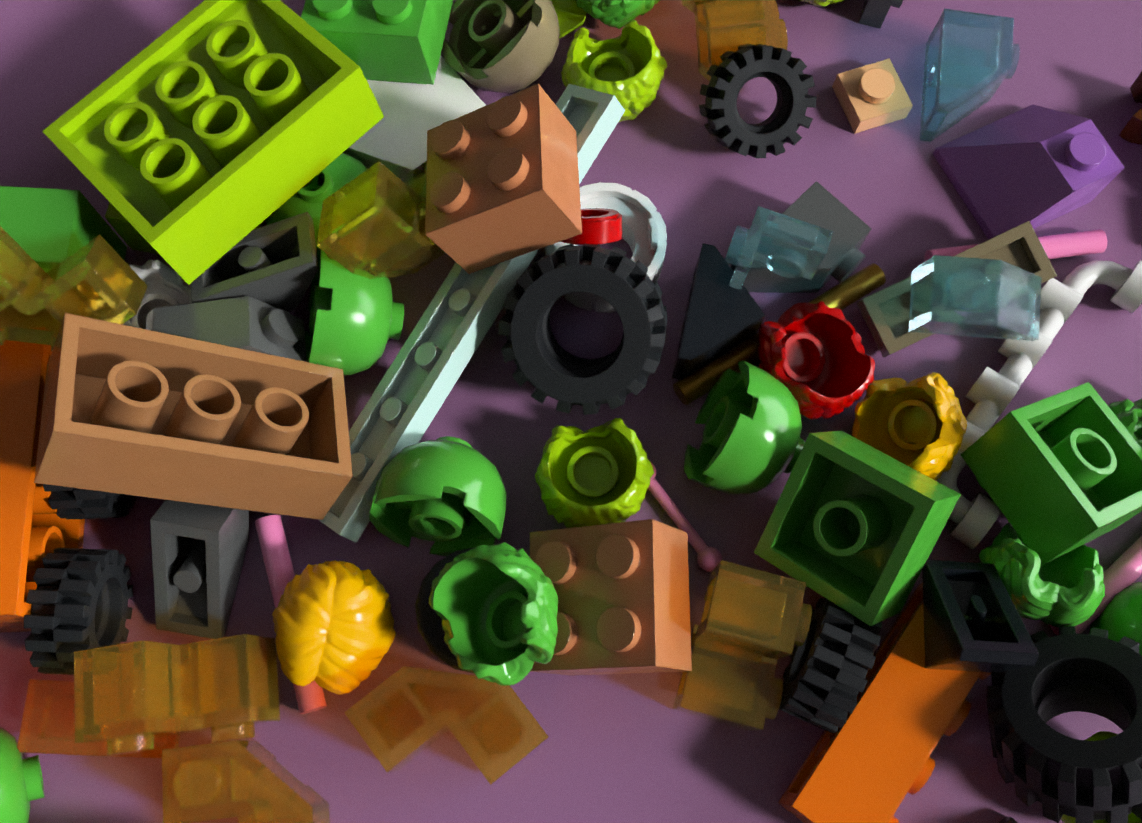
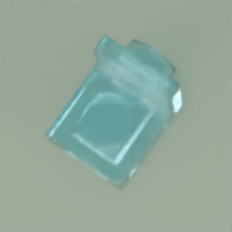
[724,206,833,290]

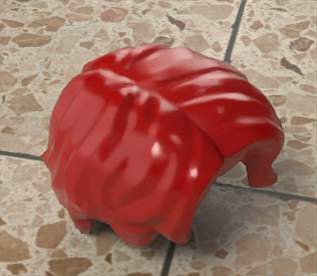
[758,301,875,420]

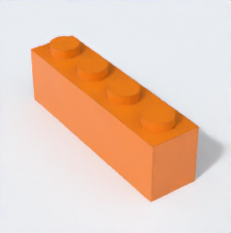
[778,583,991,823]

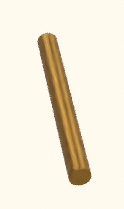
[673,263,886,405]

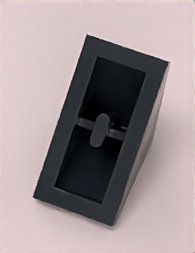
[672,243,765,380]
[922,559,1039,673]

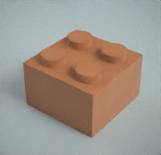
[425,83,582,274]
[530,519,692,676]

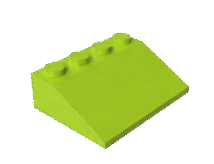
[42,0,384,285]

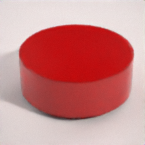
[561,208,622,245]

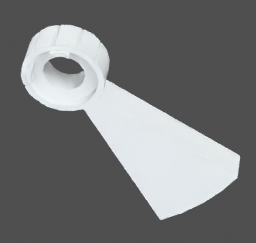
[344,56,667,313]

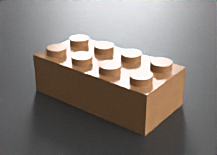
[34,313,353,520]

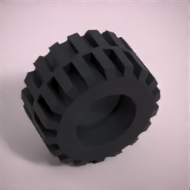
[499,244,667,415]
[987,626,1142,823]

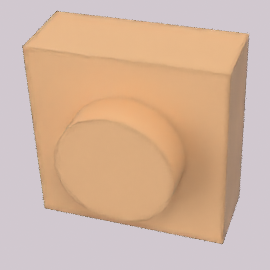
[832,58,913,134]

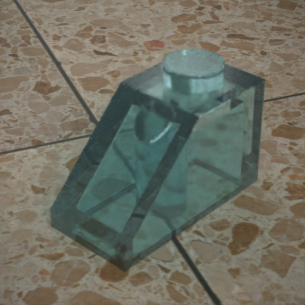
[919,9,1020,142]
[908,255,1042,341]

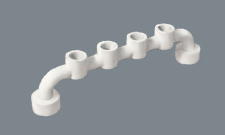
[936,260,1142,549]

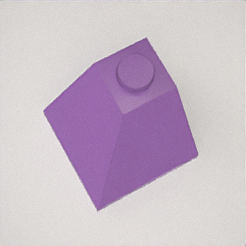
[933,104,1125,240]

